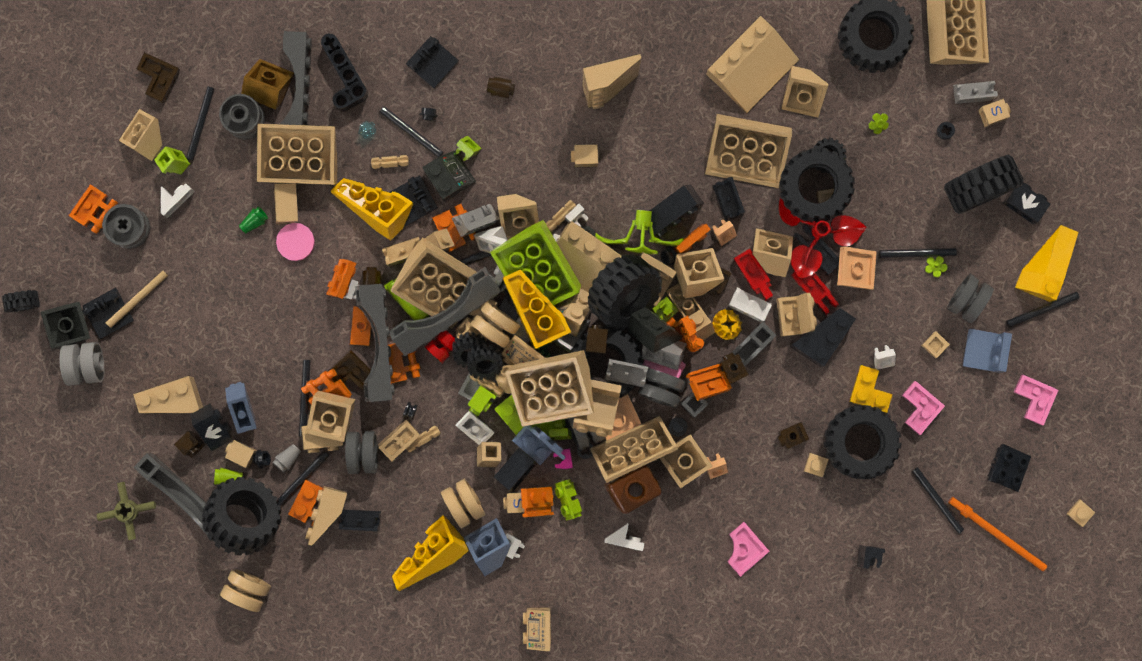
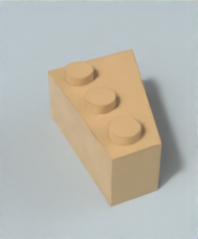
[133,376,203,413]

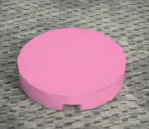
[276,223,315,261]

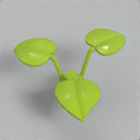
[595,210,683,255]

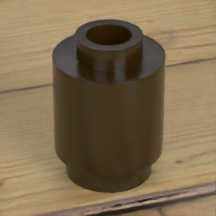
[487,76,515,99]
[362,267,381,285]

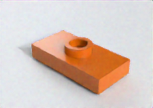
[350,306,371,346]

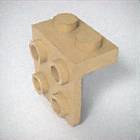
[776,293,817,337]

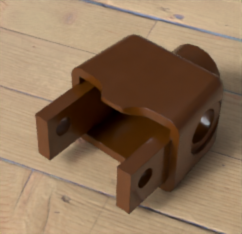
[605,464,662,514]

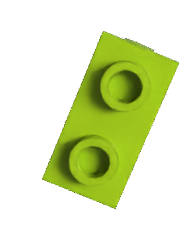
[555,479,582,520]

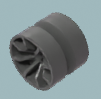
[219,94,265,140]

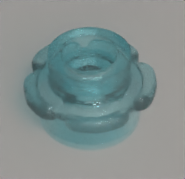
[358,121,376,139]

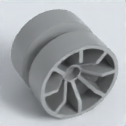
[60,342,105,386]

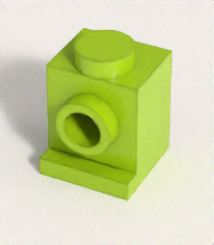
[154,146,190,175]
[467,385,497,416]

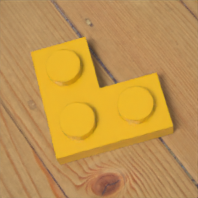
[849,365,892,413]

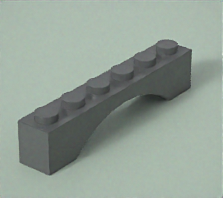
[279,31,312,125]
[389,267,501,356]
[355,284,394,402]
[680,322,776,418]
[134,453,216,543]

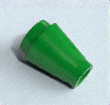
[239,207,268,234]

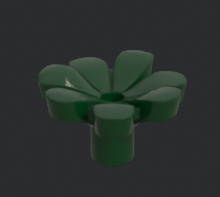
[529,343,552,358]

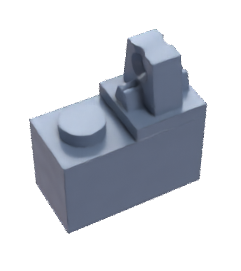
[225,382,256,434]

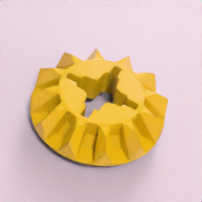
[712,309,742,340]

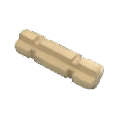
[371,155,409,169]
[546,200,576,232]
[470,375,504,398]
[406,426,441,452]

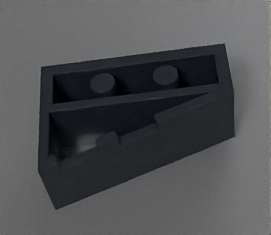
[646,184,704,238]
[790,308,856,368]

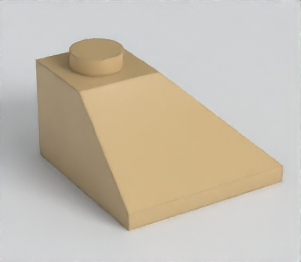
[781,66,828,118]
[119,109,162,161]
[497,194,539,240]
[753,228,793,277]

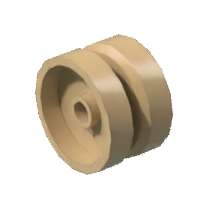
[471,301,521,348]
[441,478,485,529]
[220,569,271,612]

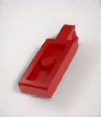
[733,248,773,300]

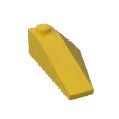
[331,178,413,241]
[1015,225,1078,302]
[503,270,571,350]
[392,515,468,591]

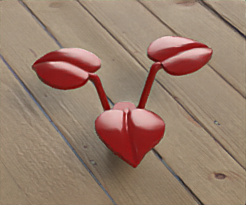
[779,197,866,278]

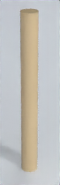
[105,271,168,328]

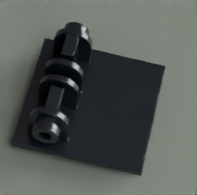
[406,36,459,88]
[389,175,438,226]
[82,287,134,339]
[987,444,1032,492]

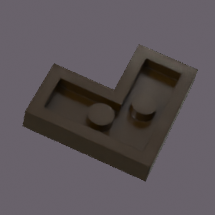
[136,52,180,103]
[327,350,371,391]

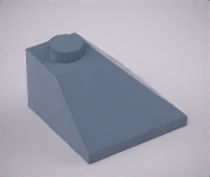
[464,518,511,576]

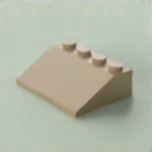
[926,0,989,65]
[706,16,799,113]
[583,54,641,109]
[705,114,792,188]
[257,124,337,185]
[556,221,622,292]
[391,237,476,329]
[505,350,594,427]
[590,416,678,483]

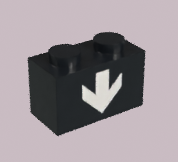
[1002,182,1051,225]
[190,403,232,451]

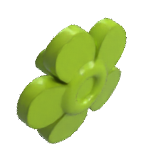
[869,113,889,134]
[925,256,947,278]

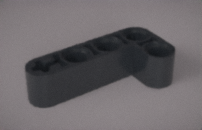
[321,33,368,112]

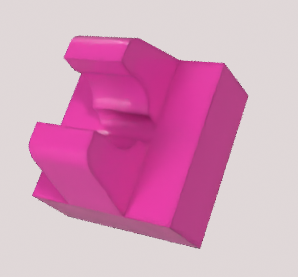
[553,449,573,469]

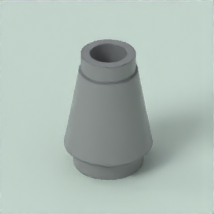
[273,444,301,473]

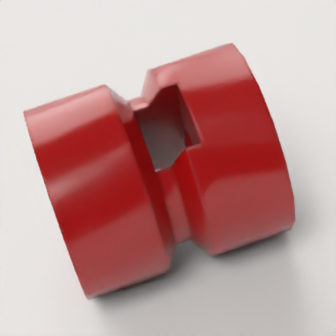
[425,331,455,364]

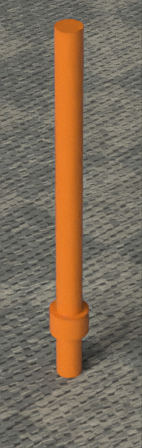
[948,497,1047,571]

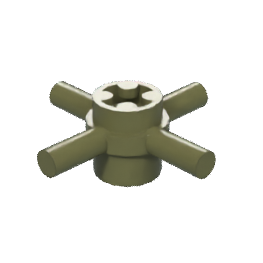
[97,482,156,540]

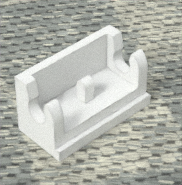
[728,287,772,323]

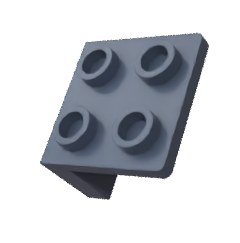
[963,329,1012,373]
[512,425,566,465]

